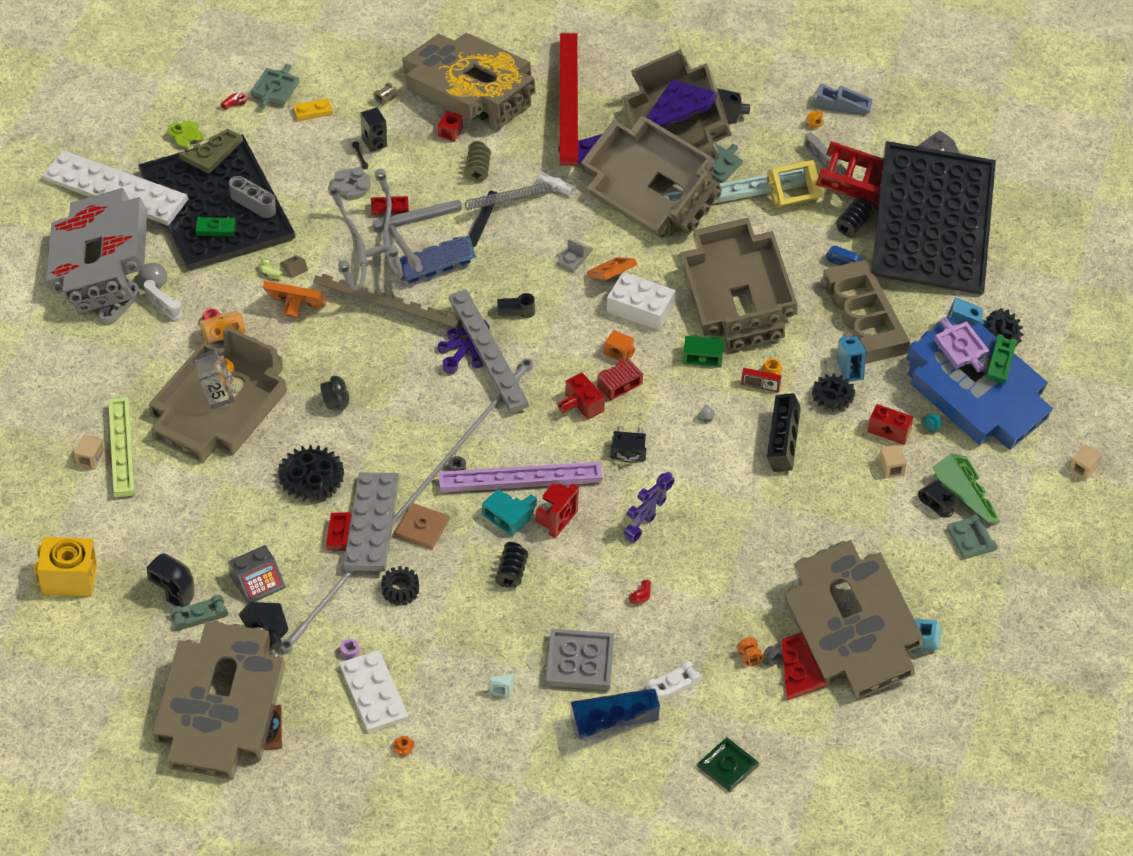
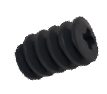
[836,197,872,237]
[495,541,529,587]

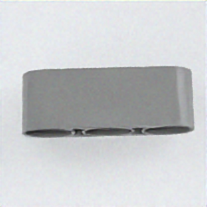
[229,176,276,218]

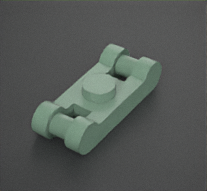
[170,595,228,630]

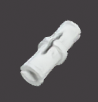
[538,172,575,197]

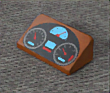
[264,704,282,749]

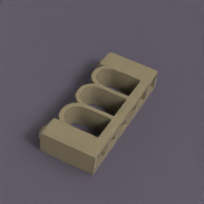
[821,260,910,364]

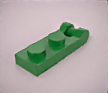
[986,334,1017,384]

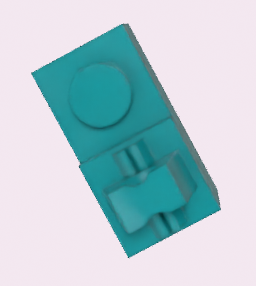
[482,489,537,536]

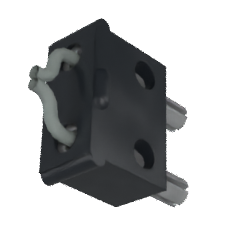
[610,425,647,463]

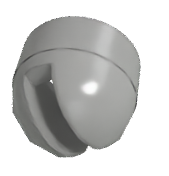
[698,404,715,422]

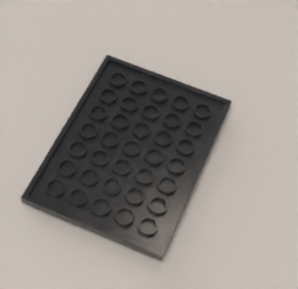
[138,134,295,270]
[871,141,996,295]

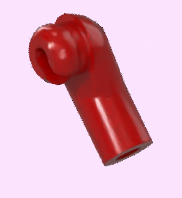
[220,93,248,110]

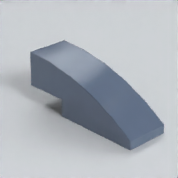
[812,83,873,114]

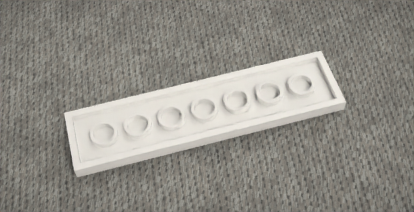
[43,150,188,226]

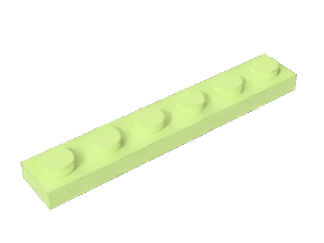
[108,397,135,497]

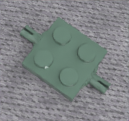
[251,64,299,109]
[711,144,743,183]

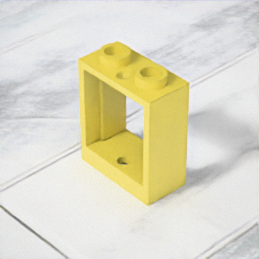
[766,160,823,208]

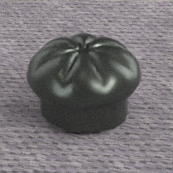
[320,375,350,410]

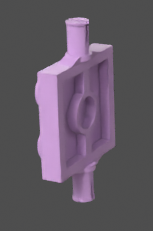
[933,317,989,372]

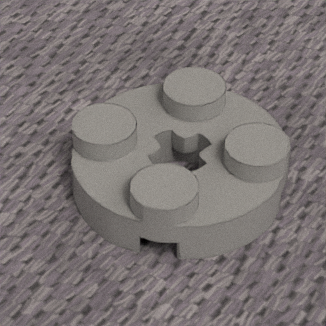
[333,167,370,200]

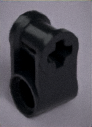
[918,480,956,518]

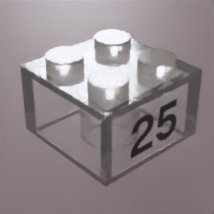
[195,349,236,410]

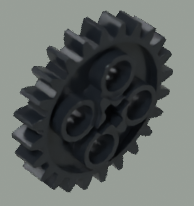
[278,445,344,502]

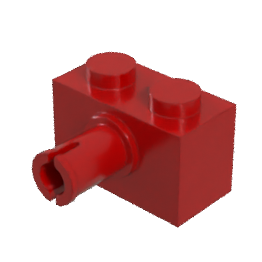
[557,372,605,420]

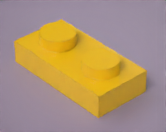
[293,98,333,122]

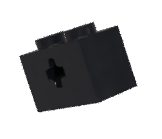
[360,107,387,152]

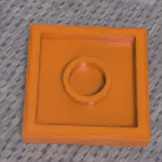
[587,257,637,280]

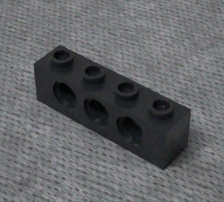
[767,393,801,472]

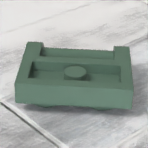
[947,514,998,559]

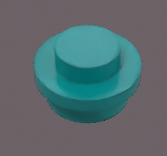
[922,413,942,433]

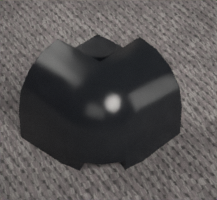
[146,553,195,607]

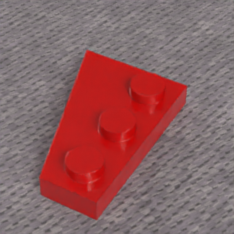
[782,632,826,700]

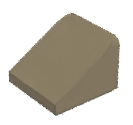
[280,255,308,278]

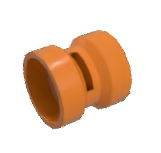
[736,637,764,667]

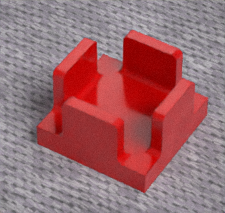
[535,483,579,538]

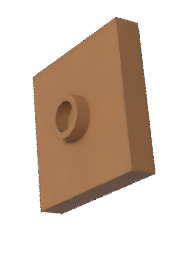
[395,503,449,550]

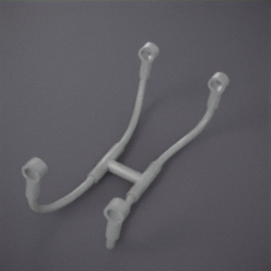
[328,169,403,291]

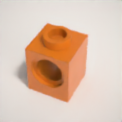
[604,330,635,362]

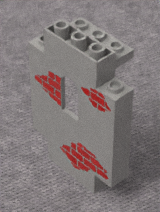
[46,188,147,314]

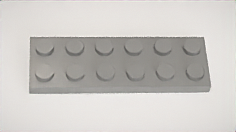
[343,473,400,571]

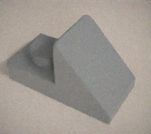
[557,239,593,273]

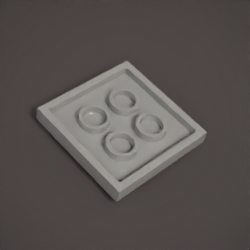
[546,628,614,690]

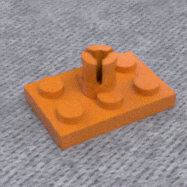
[263,280,327,318]

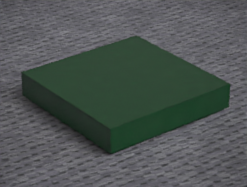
[697,737,759,792]

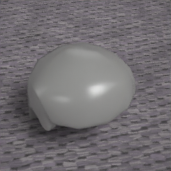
[137,263,167,290]

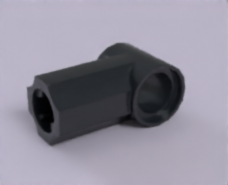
[497,293,536,318]

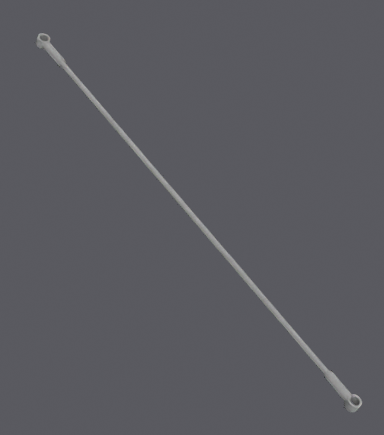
[280,358,533,654]

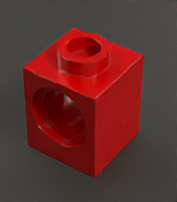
[438,110,463,142]

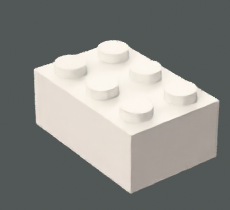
[606,272,676,331]

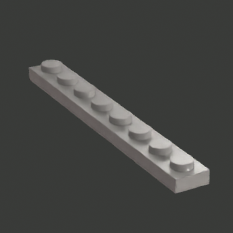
[449,289,529,413]

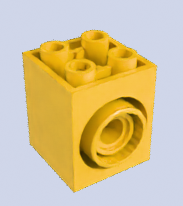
[34,537,97,597]

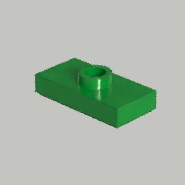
[196,217,236,237]

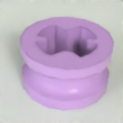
[340,639,360,660]

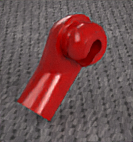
[629,580,651,604]

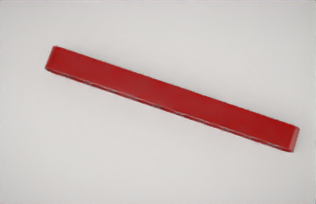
[560,33,578,166]

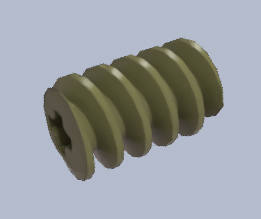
[465,141,491,181]

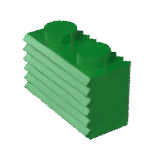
[683,335,724,367]

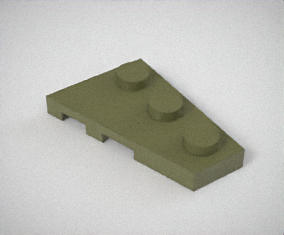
[179,128,243,173]

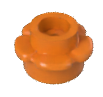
[393,736,415,756]

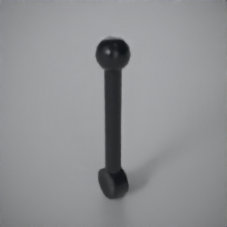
[352,142,369,169]

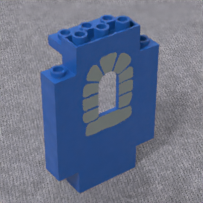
[906,317,1053,450]

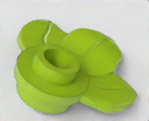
[168,121,204,149]

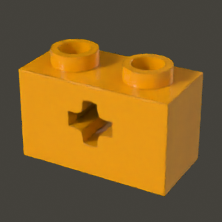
[199,311,246,344]

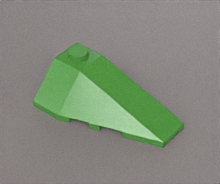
[932,454,1000,524]

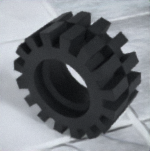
[381,566,419,606]

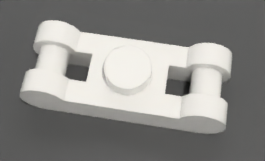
[144,280,183,321]
[645,661,703,703]

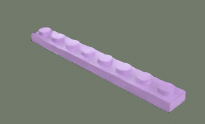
[439,462,602,493]

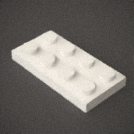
[339,650,409,733]

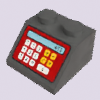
[228,545,286,603]

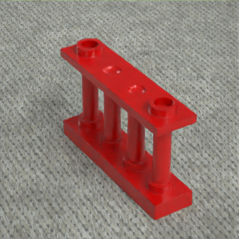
[816,141,883,205]

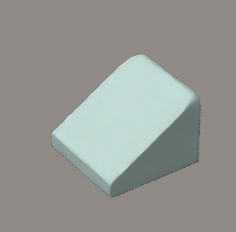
[489,674,515,698]

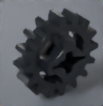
[984,308,1024,347]
[812,373,855,412]

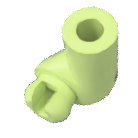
[259,258,283,280]

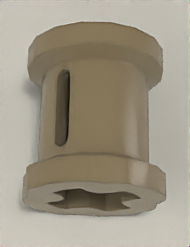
[373,82,397,105]

